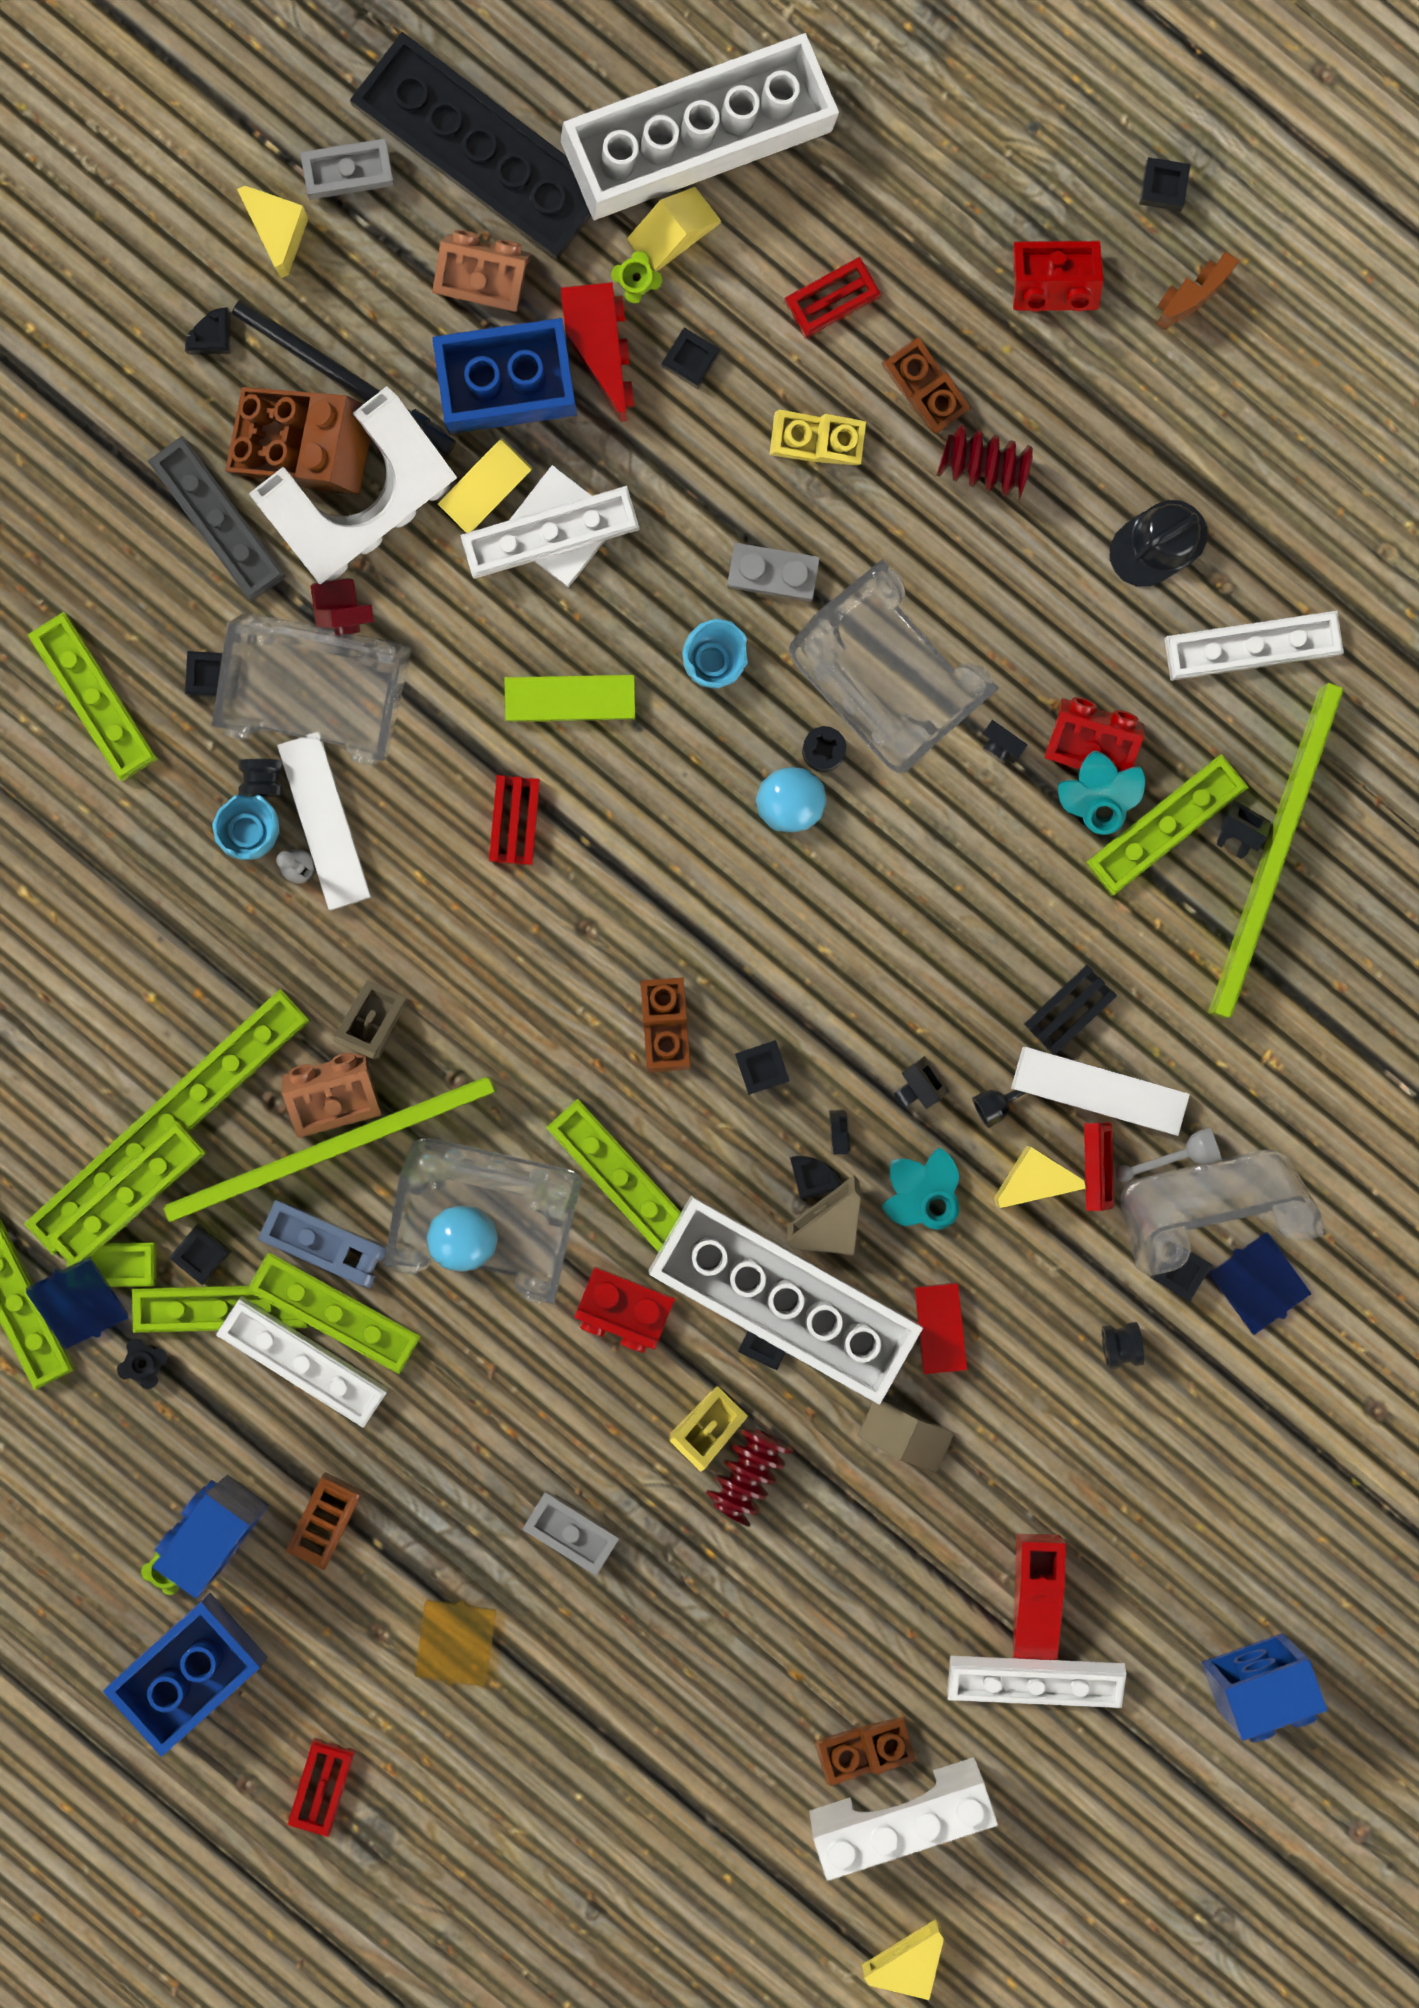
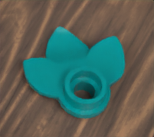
[1058,751,1145,835]
[882,1148,960,1229]

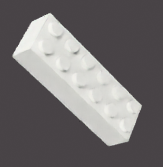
[560,33,839,221]
[648,1195,923,1405]

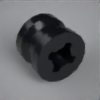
[802,726,846,773]
[238,759,282,797]
[1101,1322,1144,1370]

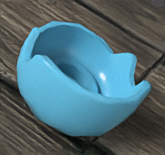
[682,618,748,689]
[756,767,827,832]
[212,794,280,860]
[426,1206,498,1271]

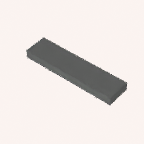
[148,436,286,602]

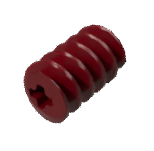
[936,425,1033,500]
[705,1429,793,1527]

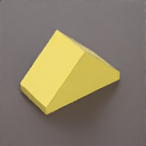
[237,186,309,278]
[627,187,721,272]
[994,1146,1086,1208]
[669,1386,748,1472]
[862,1919,944,2000]

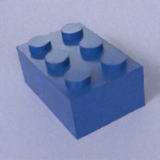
[432,318,577,434]
[153,1474,269,1599]
[103,1593,268,1757]
[1201,1633,1328,1742]

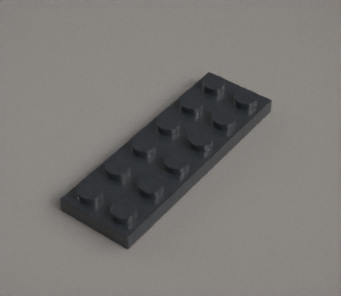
[350,32,591,260]

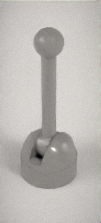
[276,849,316,884]
[1116,1127,1222,1182]

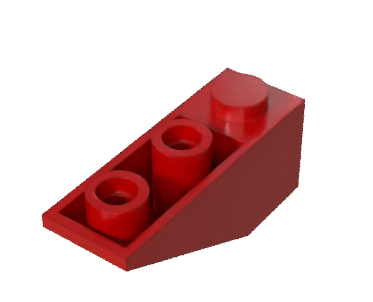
[561,282,634,422]
[1013,1533,1066,1660]

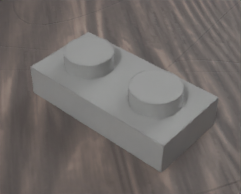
[300,138,394,200]
[727,542,820,602]
[522,1490,620,1575]

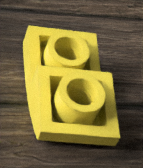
[769,409,866,465]
[438,437,533,533]

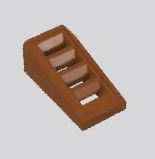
[286,1472,364,1570]

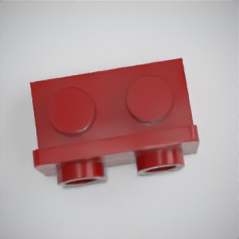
[1012,241,1104,312]
[1044,697,1144,772]
[574,1266,675,1353]

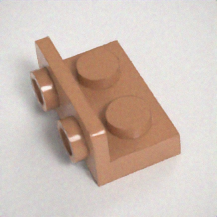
[432,230,531,312]
[282,1053,381,1138]

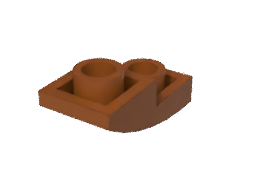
[1156,251,1240,329]
[881,337,971,434]
[640,977,691,1073]
[814,1717,916,1786]

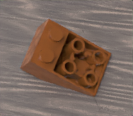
[225,387,371,495]

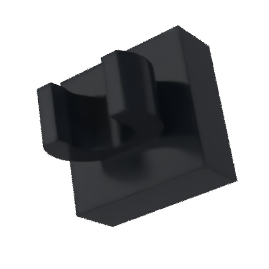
[1217,800,1271,859]
[893,1056,949,1109]

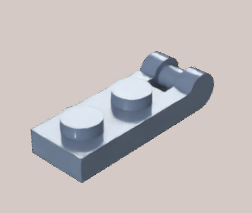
[258,1199,388,1288]

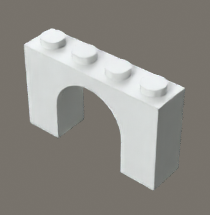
[249,386,457,584]
[809,1757,998,1881]

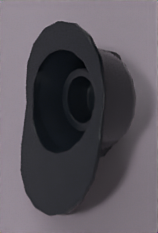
[1109,500,1207,587]

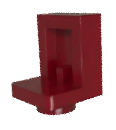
[311,578,374,635]

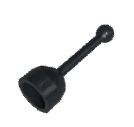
[972,1089,1026,1128]

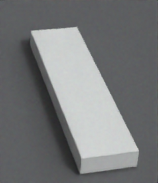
[460,486,640,579]
[1164,611,1344,681]
[277,732,372,911]
[1011,1047,1190,1136]
[216,1296,388,1428]
[947,1656,1126,1708]

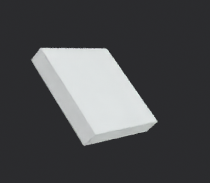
[510,465,605,588]

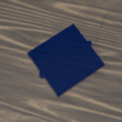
[1208,1232,1311,1335]
[26,1256,129,1350]

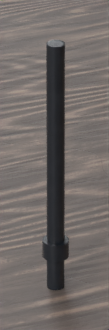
[232,299,457,456]

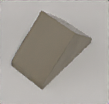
[333,980,407,1059]
[787,1175,860,1255]
[858,1400,955,1473]

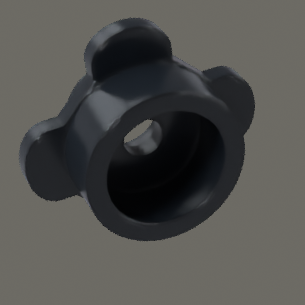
[117,1339,168,1389]

